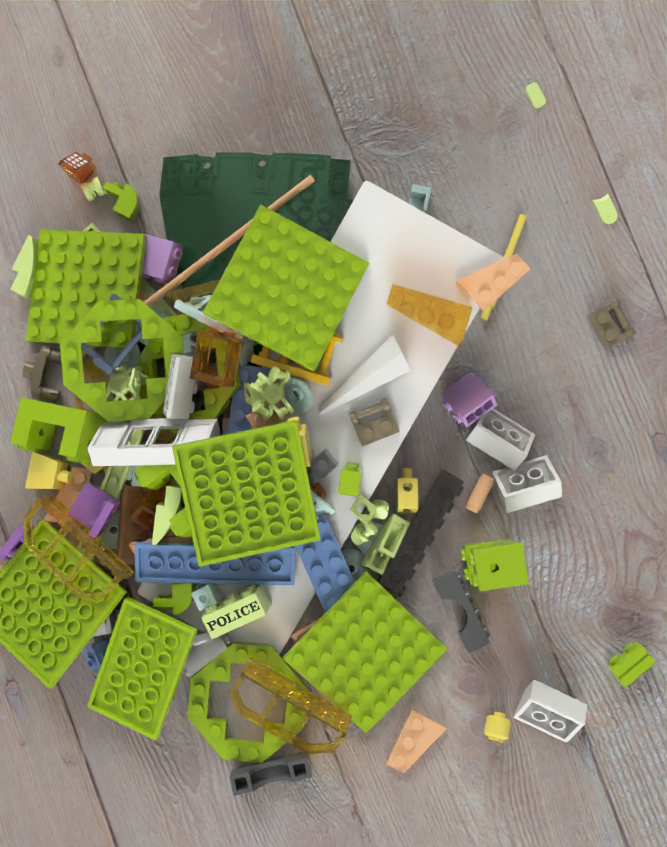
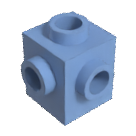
[83,638,109,672]

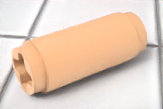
[465,473,495,514]

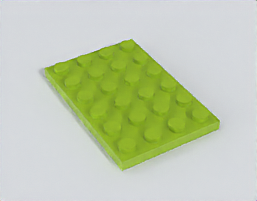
[87,597,198,741]

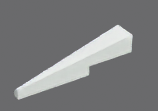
[318,335,411,415]

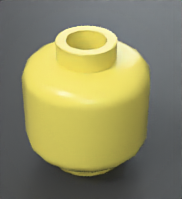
[484,712,511,743]

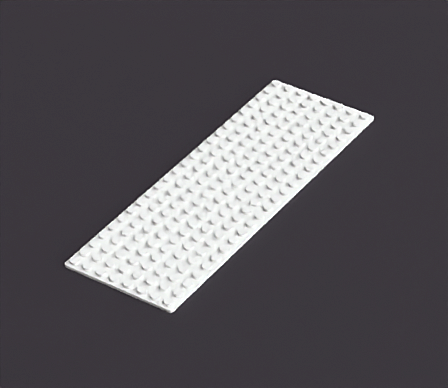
[138,181,506,669]

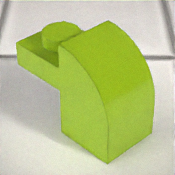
[103,181,141,223]
[153,583,196,615]

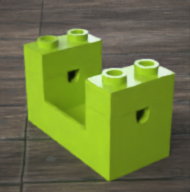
[10,397,107,464]
[134,442,192,538]
[460,538,529,591]

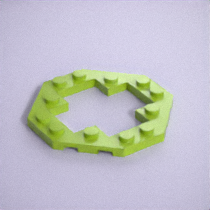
[60,299,184,422]
[136,314,241,434]
[187,642,308,763]

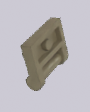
[587,300,636,349]
[349,398,400,447]

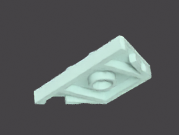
[174,295,244,342]

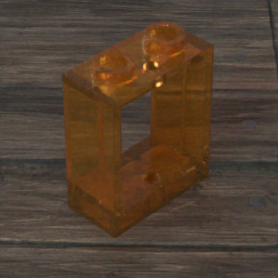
[190,327,243,387]

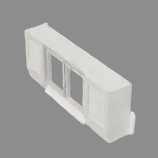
[88,418,221,466]

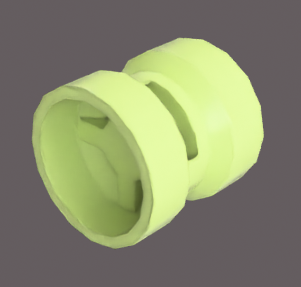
[80,177,107,202]

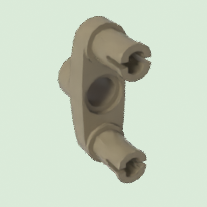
[22,346,61,402]

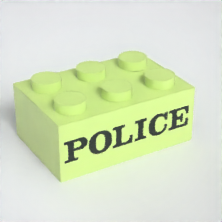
[201,585,272,639]

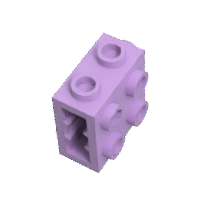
[142,233,184,284]
[441,372,498,428]

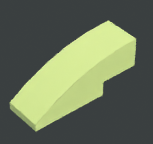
[10,235,38,299]
[152,483,184,545]
[360,514,410,575]

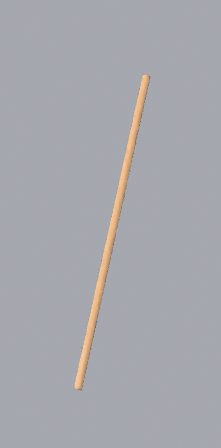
[82,175,315,358]

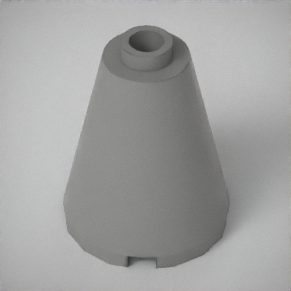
[184,632,230,677]

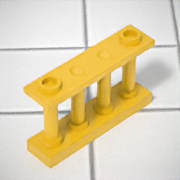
[251,332,344,386]

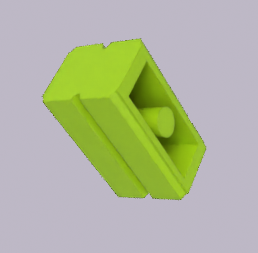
[338,462,363,496]
[607,642,656,688]

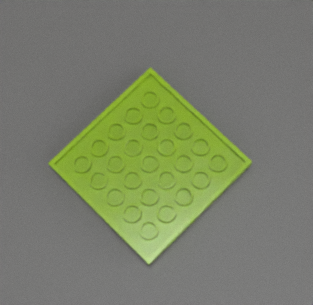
[203,204,370,372]
[25,229,147,350]
[172,420,321,567]
[0,519,127,689]
[283,571,448,734]

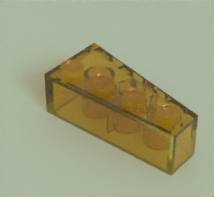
[387,284,473,347]

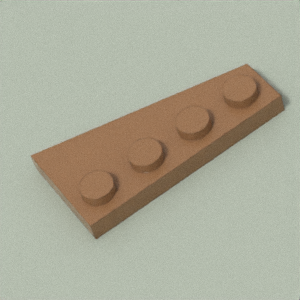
[116,485,150,565]

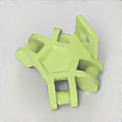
[106,362,148,401]
[243,367,294,421]
[349,495,389,545]

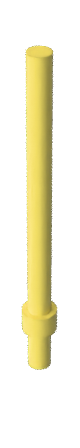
[480,214,527,321]

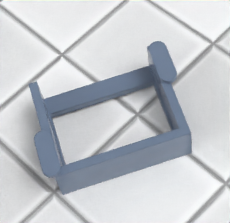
[81,294,142,374]

